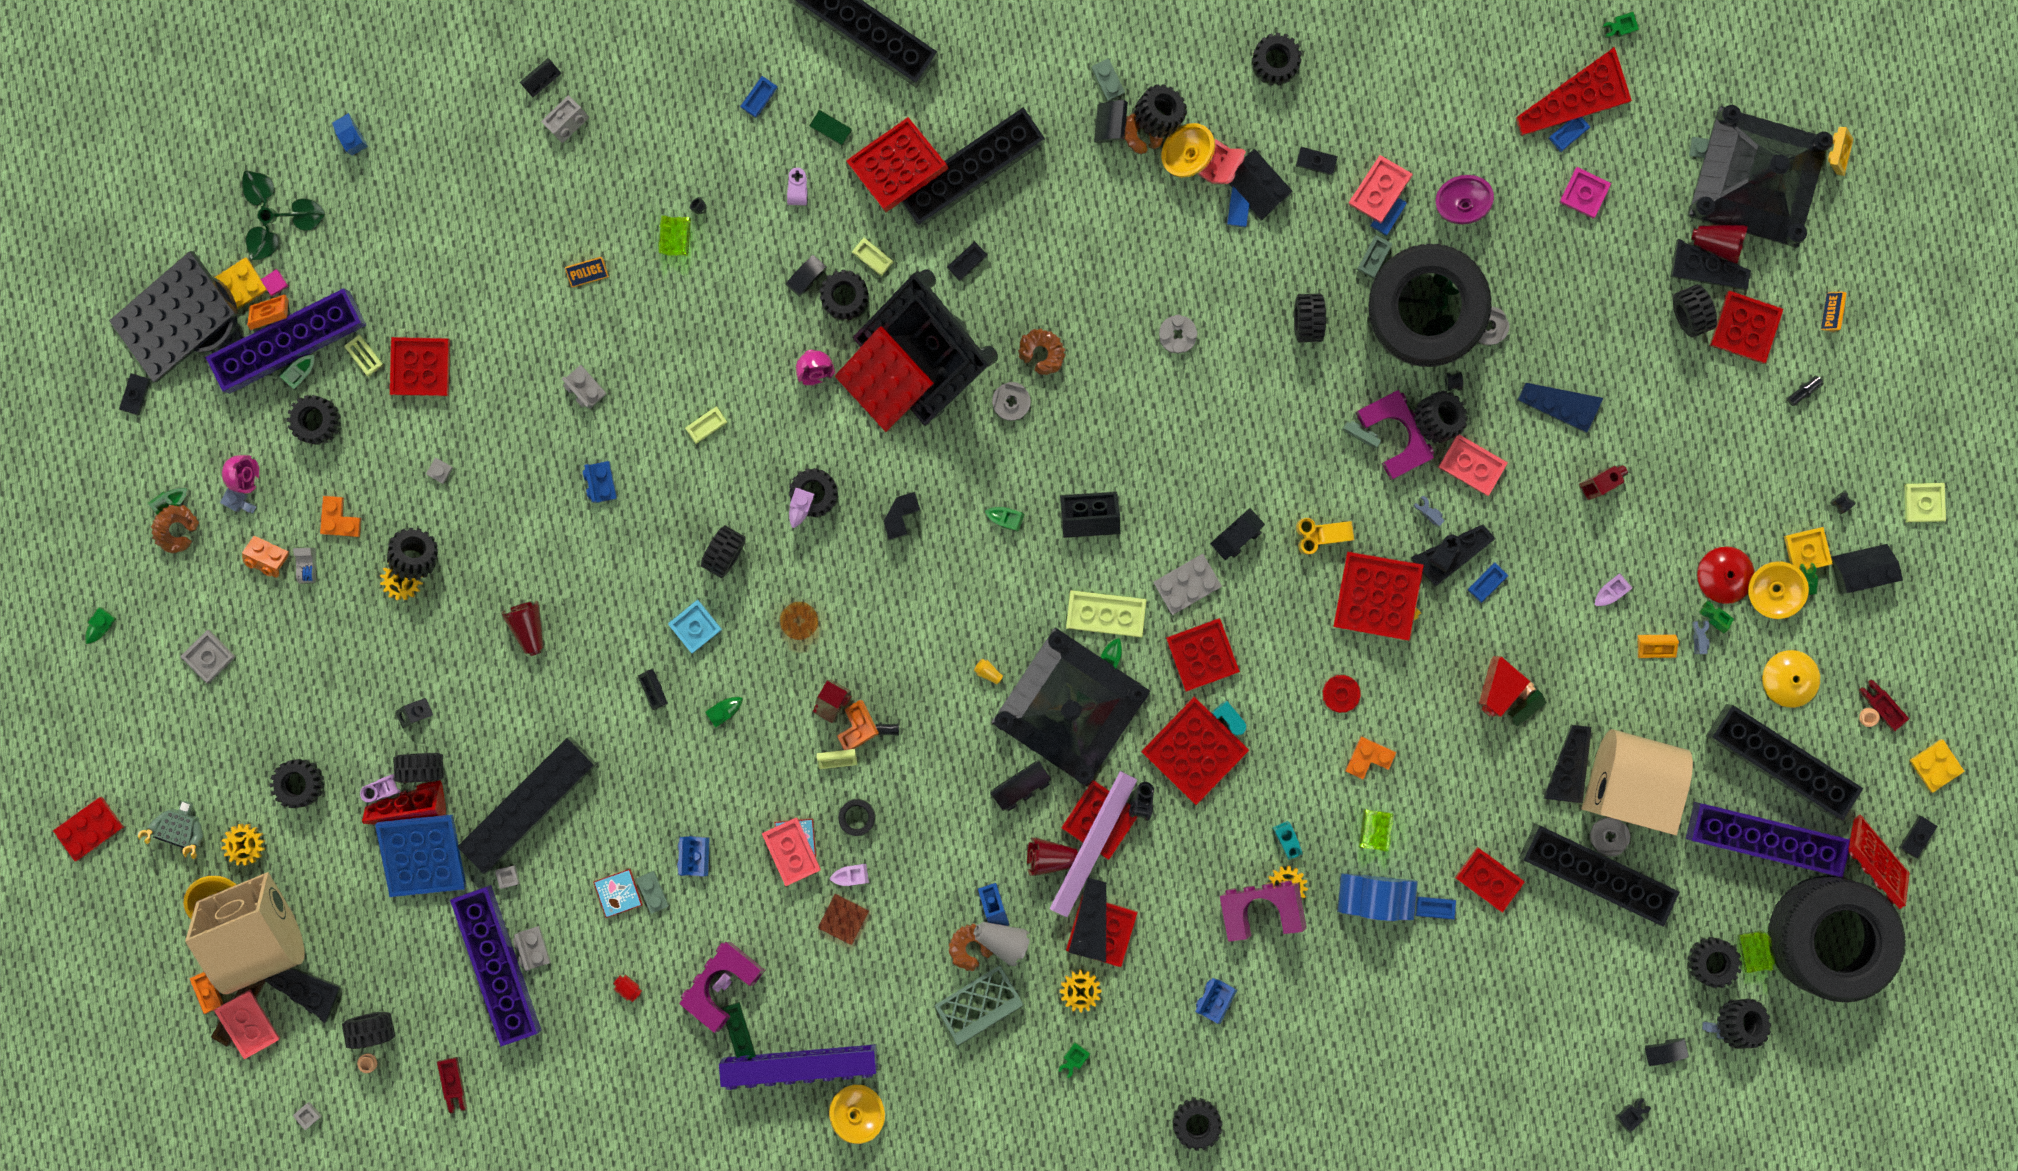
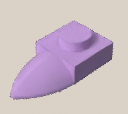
[789,488,815,528]
[1595,573,1632,606]
[830,864,869,886]
[712,970,732,992]

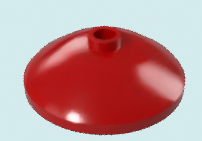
[1697,546,1755,604]

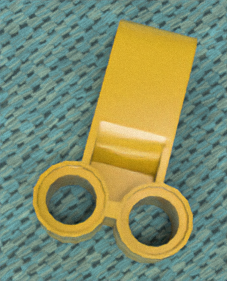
[1296,518,1354,555]

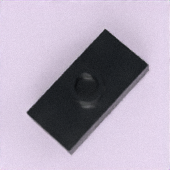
[520,58,562,98]
[1296,147,1338,176]
[947,241,988,282]
[119,373,151,416]
[638,669,668,710]
[1899,815,1938,858]

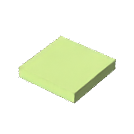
[1904,483,1946,522]

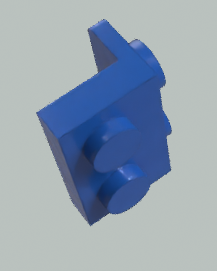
[677,836,710,876]
[1195,978,1237,1024]

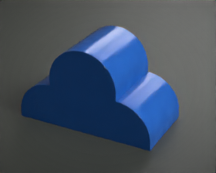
[1337,873,1418,921]

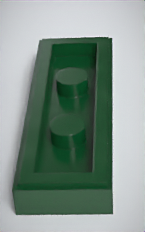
[721,1002,756,1060]

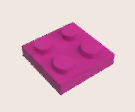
[1559,167,1611,219]

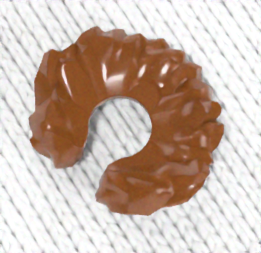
[1124,114,1163,155]
[1018,328,1065,375]
[151,505,199,554]
[948,924,993,971]

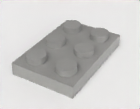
[1153,554,1222,615]

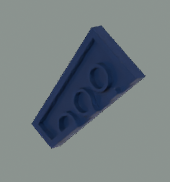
[1517,383,1603,433]

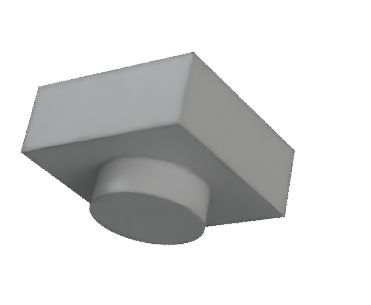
[426,457,453,484]
[495,865,520,889]
[293,1102,322,1130]

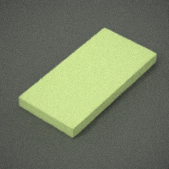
[1066,590,1147,637]

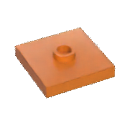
[247,294,289,330]

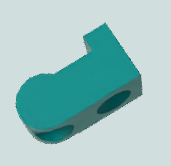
[1211,701,1246,735]
[1273,821,1303,860]

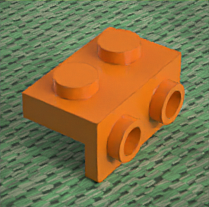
[242,536,289,578]

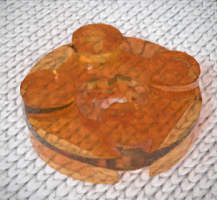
[780,602,819,640]

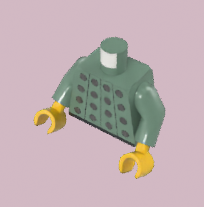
[138,801,203,859]

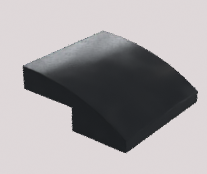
[1094,100,1128,143]

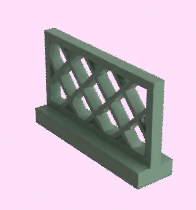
[935,965,1025,1046]

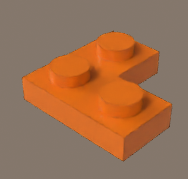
[320,496,361,537]
[837,700,879,750]
[1345,736,1396,779]
[190,972,223,1014]

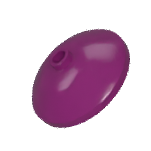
[1436,175,1494,225]

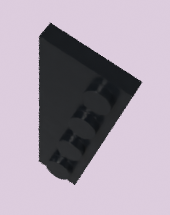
[1670,239,1751,290]
[1411,524,1496,587]
[1543,725,1592,803]
[1068,877,1107,962]
[263,967,341,1023]

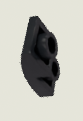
[786,255,827,297]
[1645,1038,1689,1066]

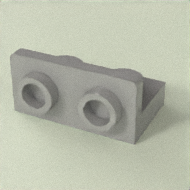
[541,95,589,143]
[562,365,607,409]
[513,926,551,971]

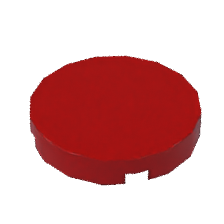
[1322,675,1361,713]

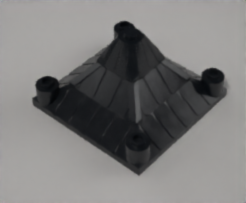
[1687,105,1833,248]
[852,269,998,427]
[991,627,1151,787]

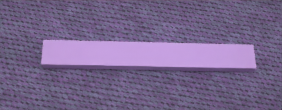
[1050,771,1137,917]

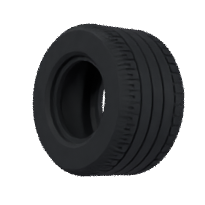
[1368,244,1492,367]
[1768,876,1906,1003]

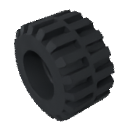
[1252,33,1302,86]
[1134,84,1187,138]
[820,270,869,321]
[1673,284,1717,338]
[1294,294,1326,343]
[1414,390,1468,443]
[287,395,341,445]
[789,468,838,517]
[701,525,746,578]
[387,528,438,581]
[393,753,444,783]
[270,759,325,808]
[1687,937,1742,988]
[1717,999,1771,1049]
[342,1012,395,1049]
[1172,1098,1222,1151]

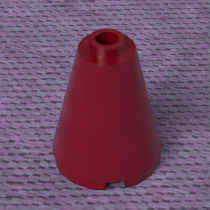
[1691,225,1747,263]
[501,601,544,656]
[1027,837,1078,876]

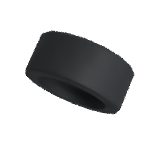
[838,799,875,836]

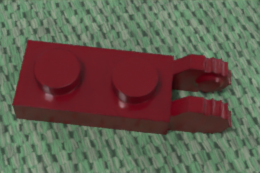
[1859,679,1909,731]
[437,1057,467,1114]

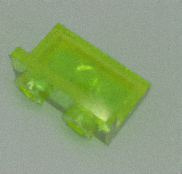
[658,215,691,257]
[1359,809,1393,852]
[1738,930,1775,973]

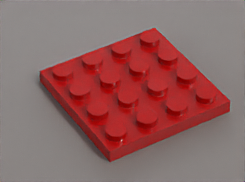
[846,117,949,213]
[835,326,934,432]
[1333,551,1424,641]
[1141,697,1249,805]
[1848,814,1910,909]

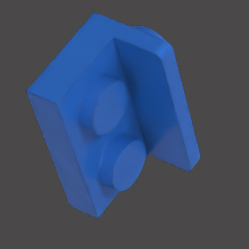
[583,461,617,503]

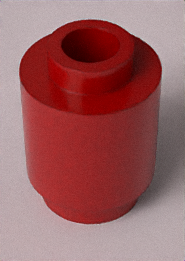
[613,974,642,1002]

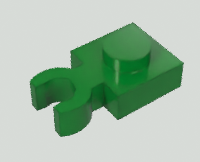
[1602,12,1639,38]
[1799,563,1818,595]
[1699,601,1734,634]
[1058,1041,1090,1078]

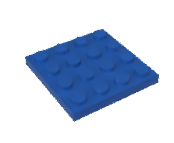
[375,815,467,897]

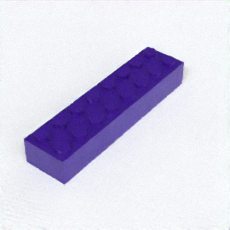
[206,288,367,394]
[1685,802,1850,878]
[450,885,542,1047]
[719,1044,878,1090]

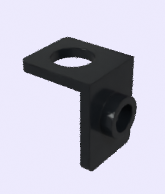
[395,698,433,728]

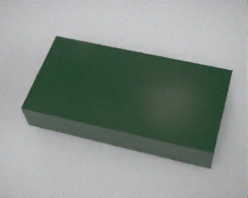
[809,110,852,146]
[1508,690,1547,727]

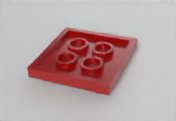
[1709,290,1784,364]
[389,337,450,396]
[1166,618,1240,692]
[1061,780,1137,860]
[1066,895,1138,967]

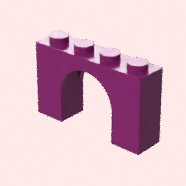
[1355,390,1434,480]
[1220,880,1307,942]
[679,942,766,1033]

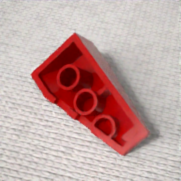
[362,780,446,825]

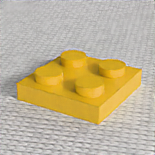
[1828,127,1854,176]
[215,257,268,310]
[1784,527,1832,570]
[1909,739,1965,793]

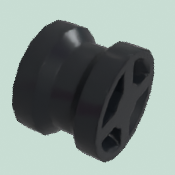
[1444,371,1463,392]
[1830,491,1856,515]

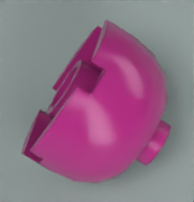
[796,350,835,385]
[222,455,260,493]

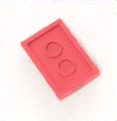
[1349,155,1413,224]
[1438,435,1508,496]
[762,817,821,886]
[214,990,280,1059]

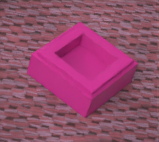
[260,269,288,296]

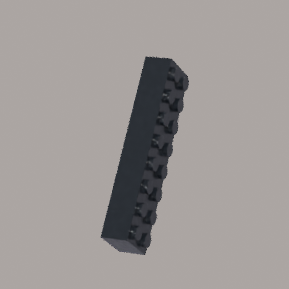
[791,0,938,88]
[901,107,1045,229]
[1706,704,1864,821]
[458,737,597,874]
[1519,824,1680,927]

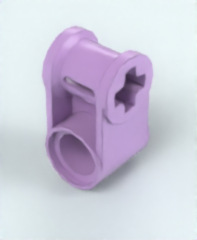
[787,167,807,206]
[360,774,401,802]

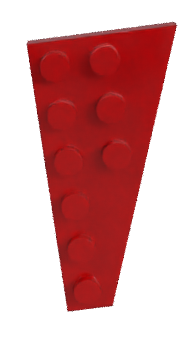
[1515,47,1632,136]

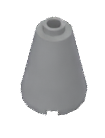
[974,922,1030,966]

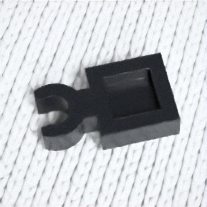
[1616,1098,1651,1133]

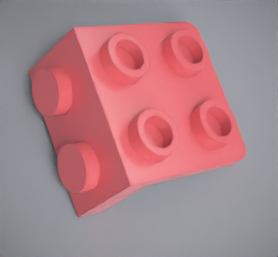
[1198,139,1246,184]

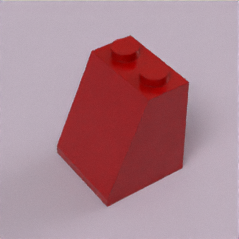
[1479,656,1531,717]

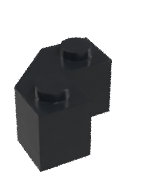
[883,492,921,540]
[1210,508,1265,561]

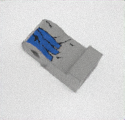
[293,548,317,584]

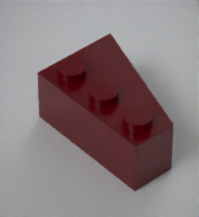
[813,679,852,723]

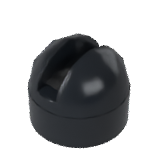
[689,197,707,214]

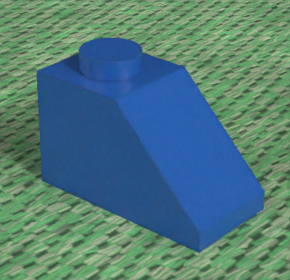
[332,113,368,156]
[978,883,1010,926]

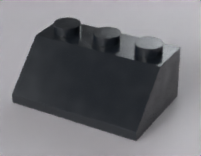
[1228,148,1293,221]
[1060,492,1121,538]
[1831,544,1903,594]
[990,759,1051,812]

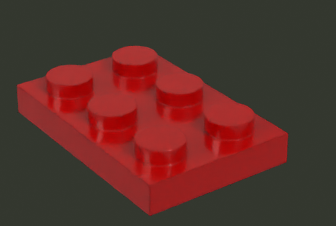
[53,796,124,862]
[1455,847,1525,913]

